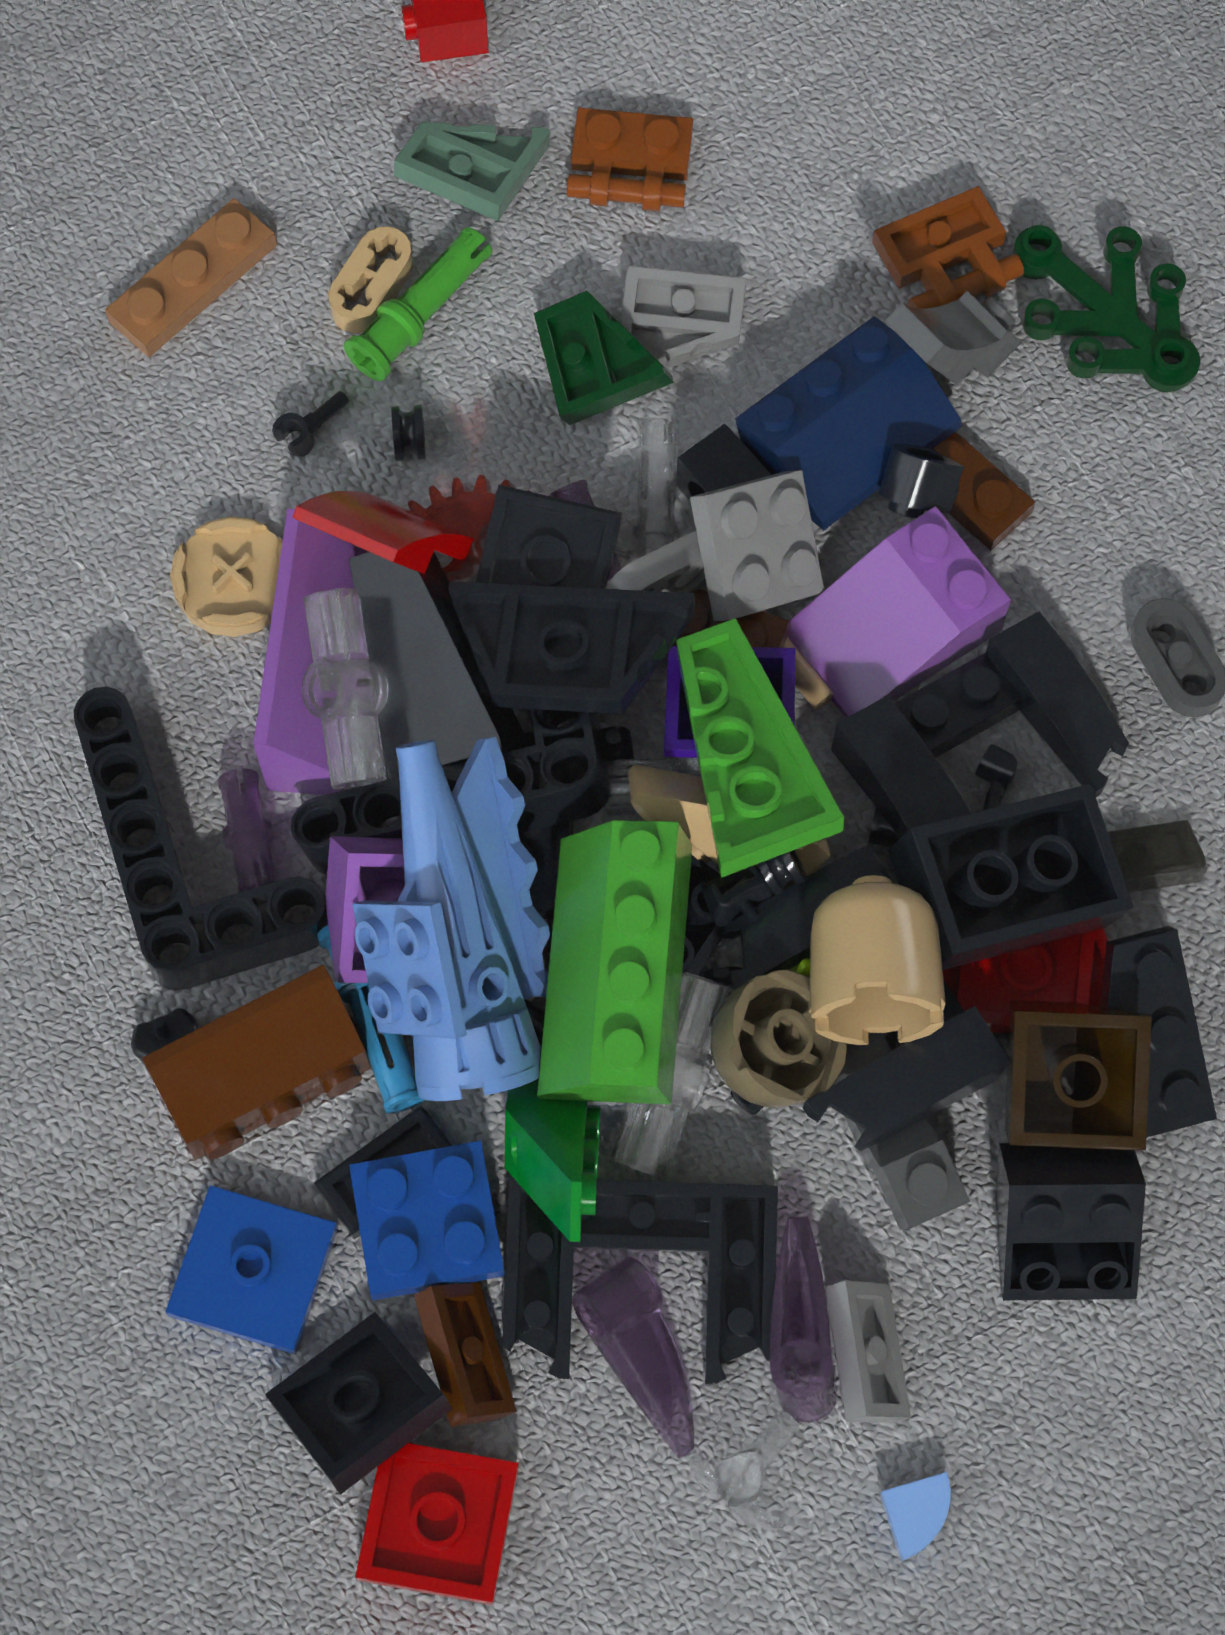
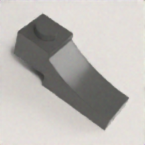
[885,291,1022,385]
[835,1033,970,1230]

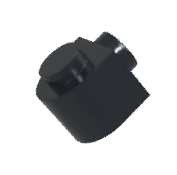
[879,443,964,518]

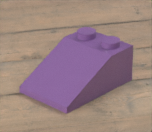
[788,506,1011,719]

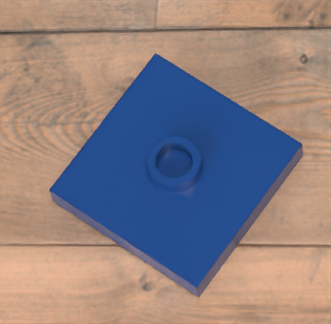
[165,1185,338,1355]

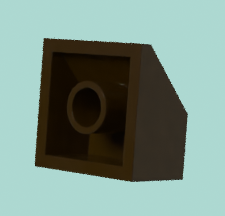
[1005,1000,1152,1151]

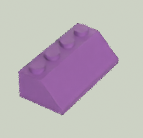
[253,509,369,795]

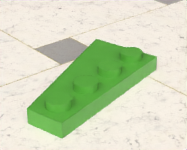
[676,618,844,878]

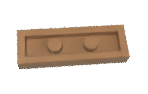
[105,198,277,357]

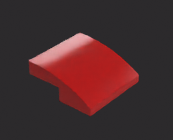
[292,491,474,574]

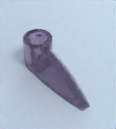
[770,1216,838,1423]
[572,1257,694,1458]

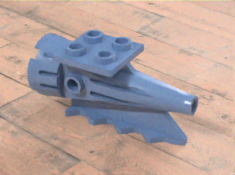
[352,737,550,1101]

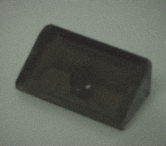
[1108,820,1208,893]

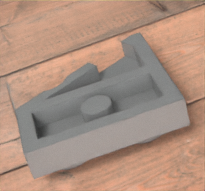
[620,266,746,368]

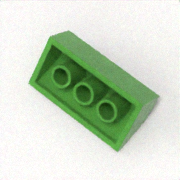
[537,820,692,1105]

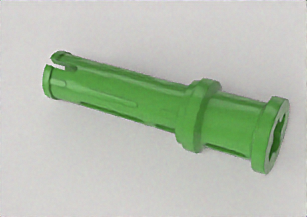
[343,227,492,381]

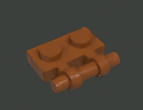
[567,107,693,212]
[872,186,1024,308]

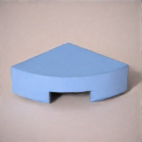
[880,1472,951,1562]

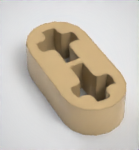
[328,226,413,333]

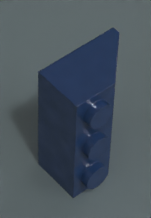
[735,316,962,531]

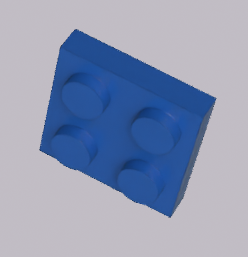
[349,1141,505,1301]

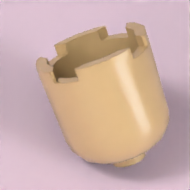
[809,875,946,1045]

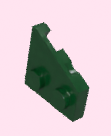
[534,291,674,425]

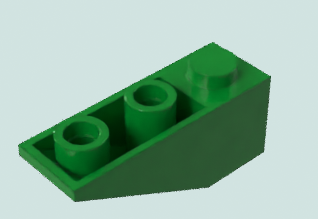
[504,1078,601,1242]

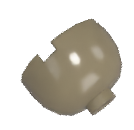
[710,970,847,1108]

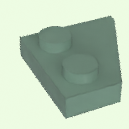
[394,122,550,221]

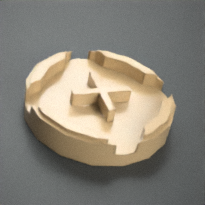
[170,516,283,637]

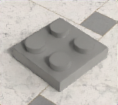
[690,470,824,621]

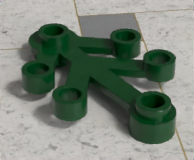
[1012,225,1200,392]

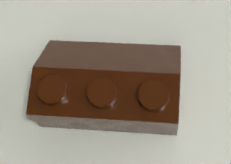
[142,964,370,1160]

